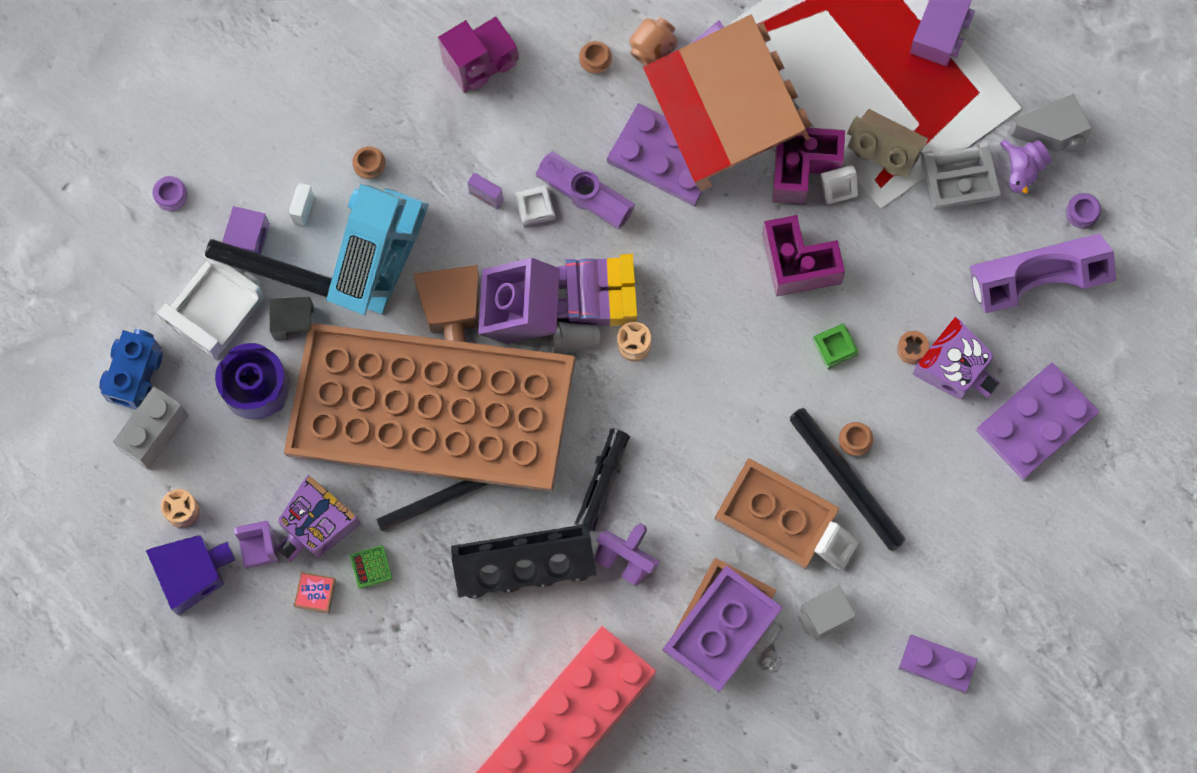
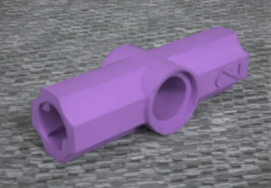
[536,151,635,230]

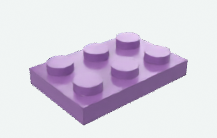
[607,103,711,207]
[976,362,1100,480]
[662,566,783,693]

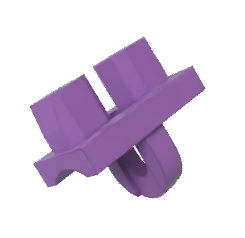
[594,523,660,586]

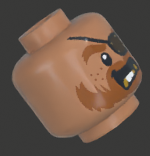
[629,17,678,66]

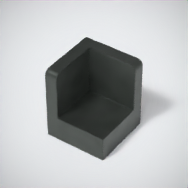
[269,297,314,341]

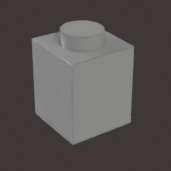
[798,585,856,640]

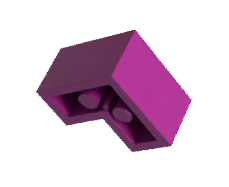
[438,16,519,93]
[772,128,845,205]
[762,215,845,297]

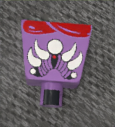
[913,316,1000,400]

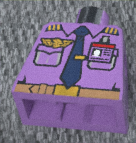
[276,474,361,562]

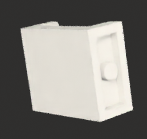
[157,254,265,360]

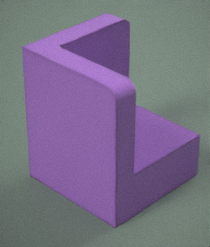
[234,520,280,569]

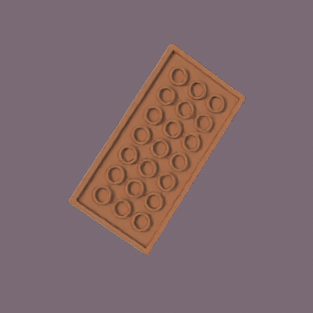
[283,323,576,492]

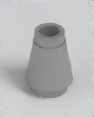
[549,322,600,355]

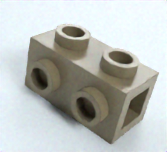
[847,109,928,178]

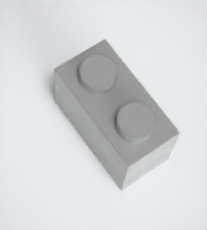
[113,387,188,470]

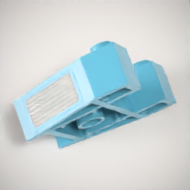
[326,184,430,315]

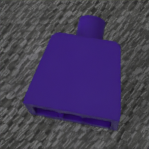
[146,535,236,615]

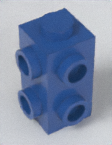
[99,329,163,410]

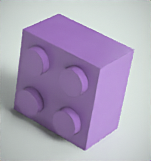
[478,257,560,344]

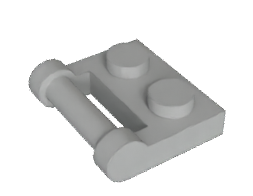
[921,142,1001,210]

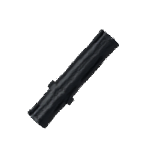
[574,428,631,532]

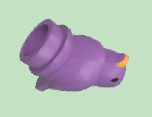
[1000,139,1052,194]

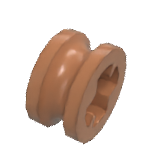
[897,331,929,364]

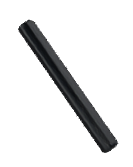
[790,408,905,551]

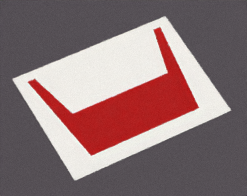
[730,0,1022,209]

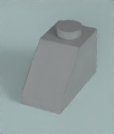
[1009,94,1092,152]

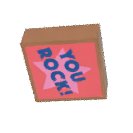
[294,572,336,614]

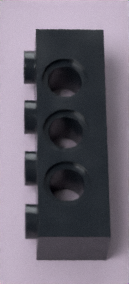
[451,524,596,599]

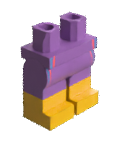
[557,253,637,326]

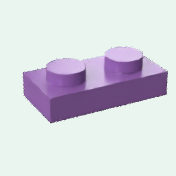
[898,634,977,693]

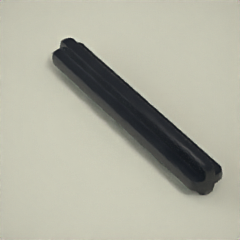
[205,239,332,297]

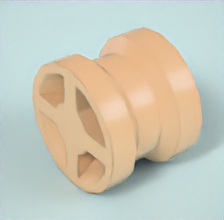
[617,322,651,361]
[161,489,200,528]

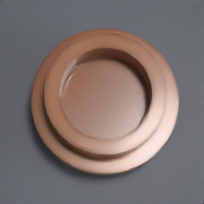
[579,41,612,74]
[352,146,386,179]
[839,422,873,456]

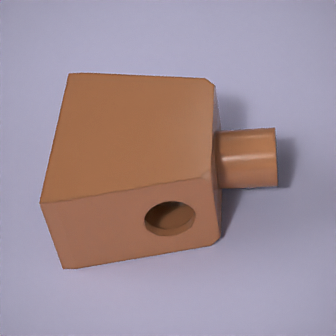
[414,265,480,342]

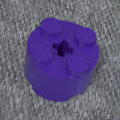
[215,343,289,420]

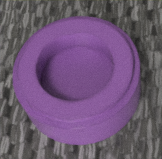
[152,176,188,211]
[1066,193,1101,229]

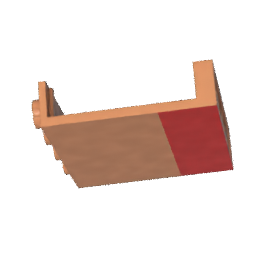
[643,14,812,192]

